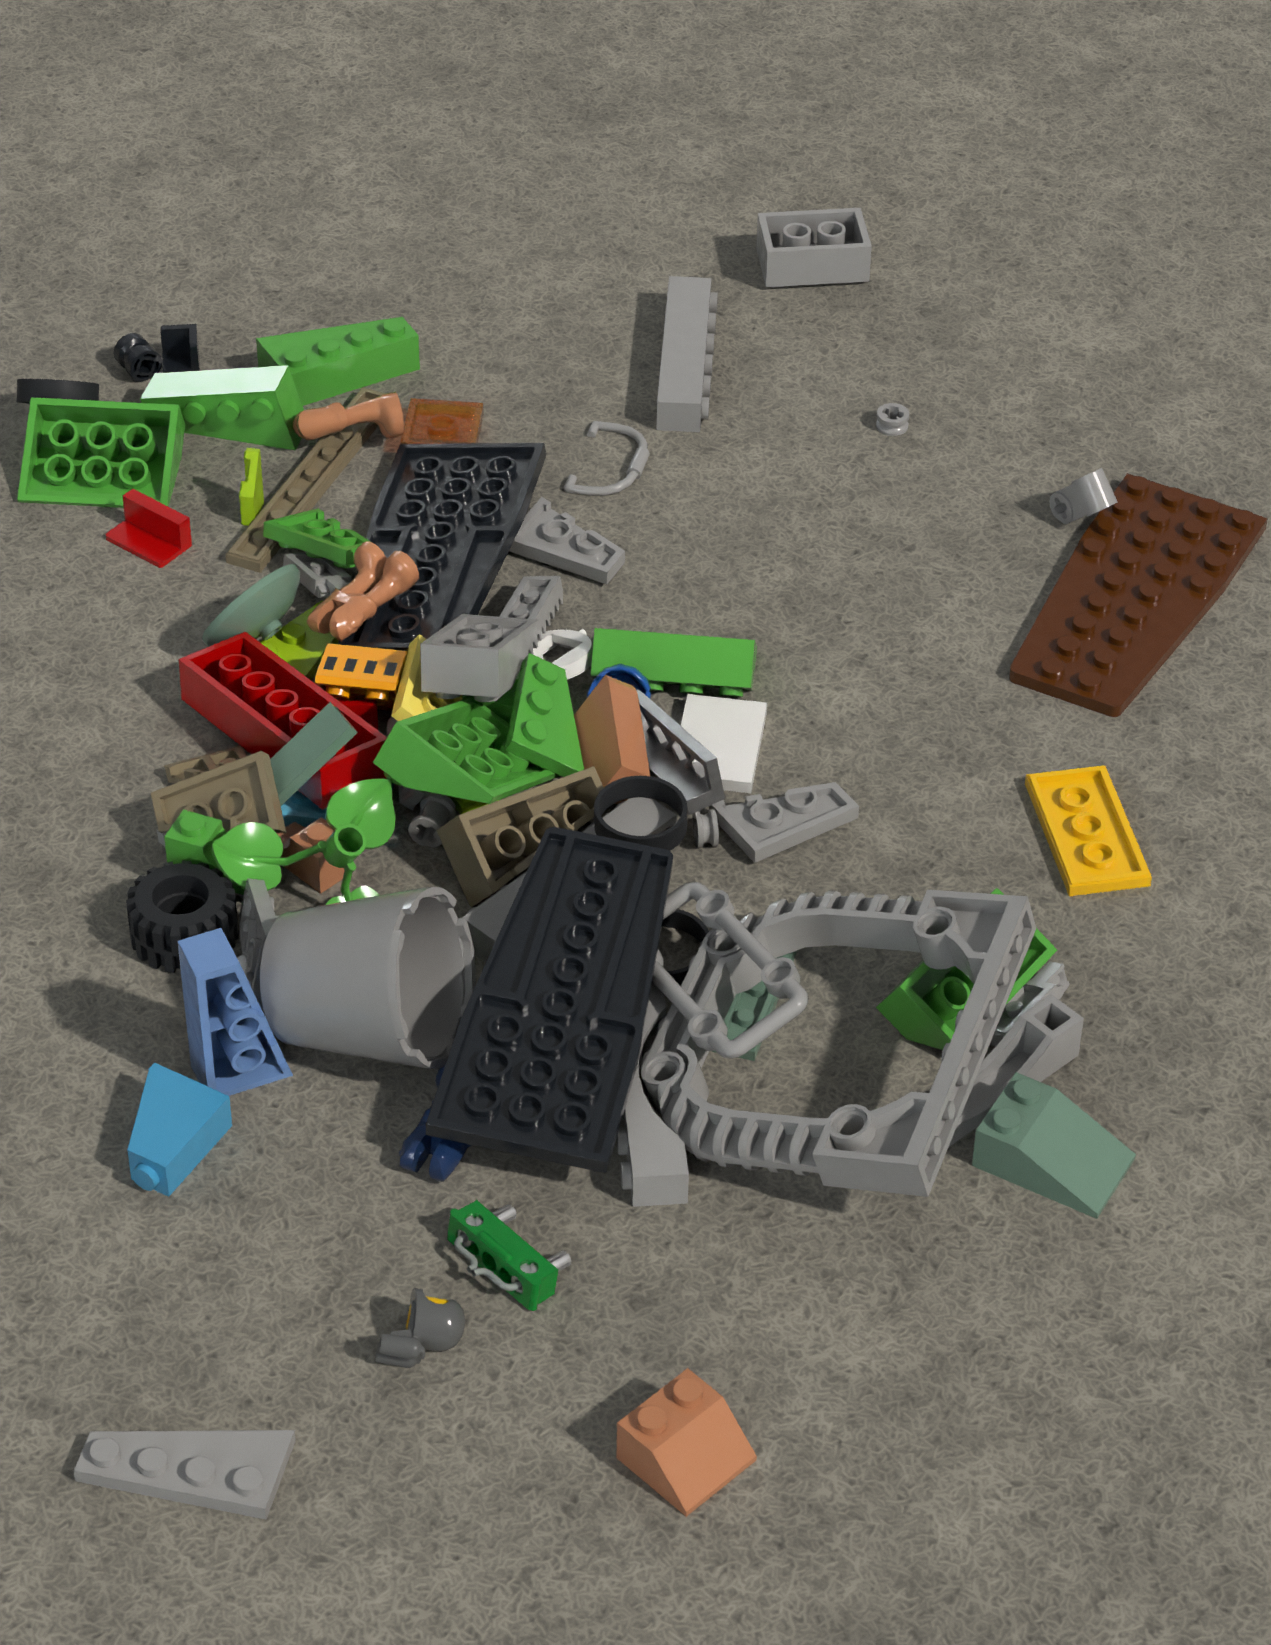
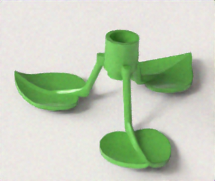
[212,779,395,905]

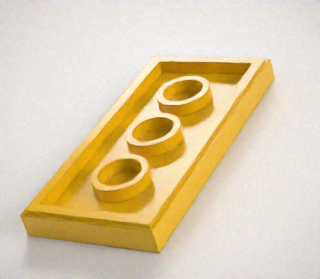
[1025,765,1152,896]

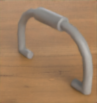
[564,421,650,496]

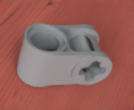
[1049,468,1118,524]

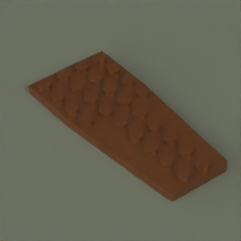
[1009,473,1268,717]

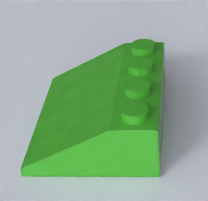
[17,397,185,508]
[373,697,560,804]

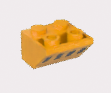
[315,643,408,711]

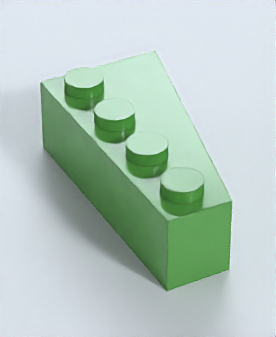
[256,317,420,406]
[140,365,304,450]

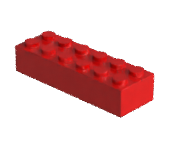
[178,632,387,810]

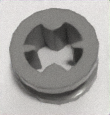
[876,403,909,436]
[692,809,719,848]

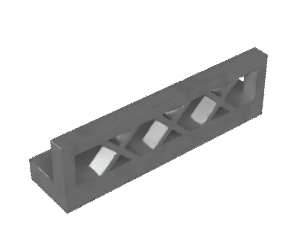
[637,689,725,815]

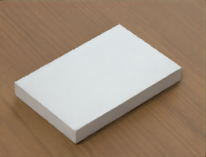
[681,694,767,794]

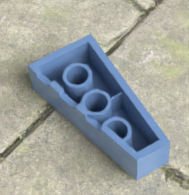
[178,928,293,1096]

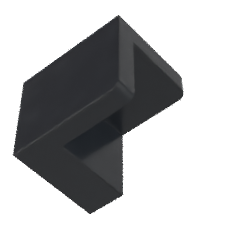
[160,324,200,373]

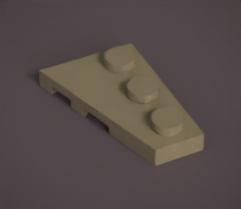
[151,751,286,835]

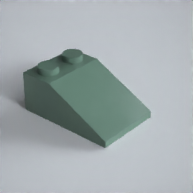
[972,1072,1136,1219]

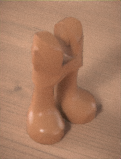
[293,392,404,440]
[307,541,419,641]

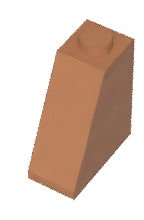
[574,675,650,804]

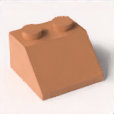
[616,1368,757,1517]

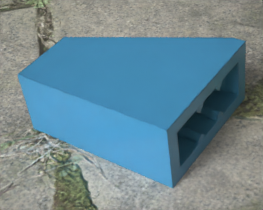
[127,1062,232,1197]

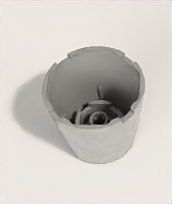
[260,887,476,1069]

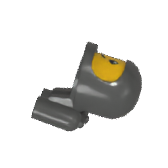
[375,1288,465,1368]

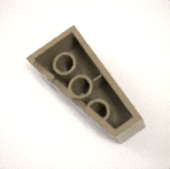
[437,766,604,907]

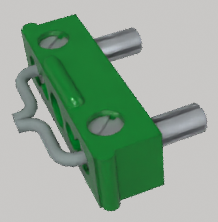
[447,1200,571,1311]

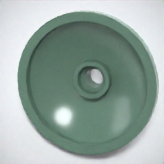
[202,564,300,647]

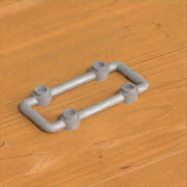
[652,882,808,1059]

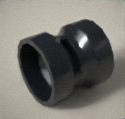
[113,333,162,382]

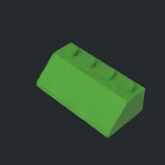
[591,628,757,697]
[876,888,1057,1050]

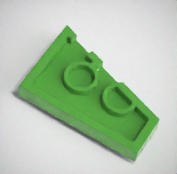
[263,508,371,568]
[505,653,584,777]

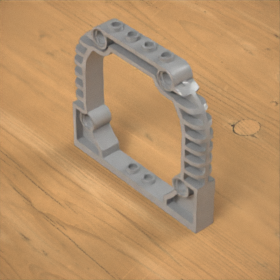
[641,890,1036,1197]

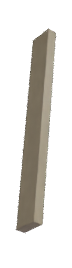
[226,387,386,573]

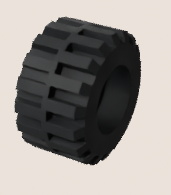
[126,860,239,973]

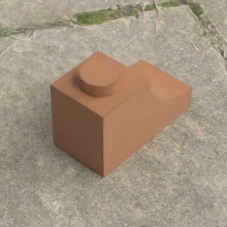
[277,817,345,894]

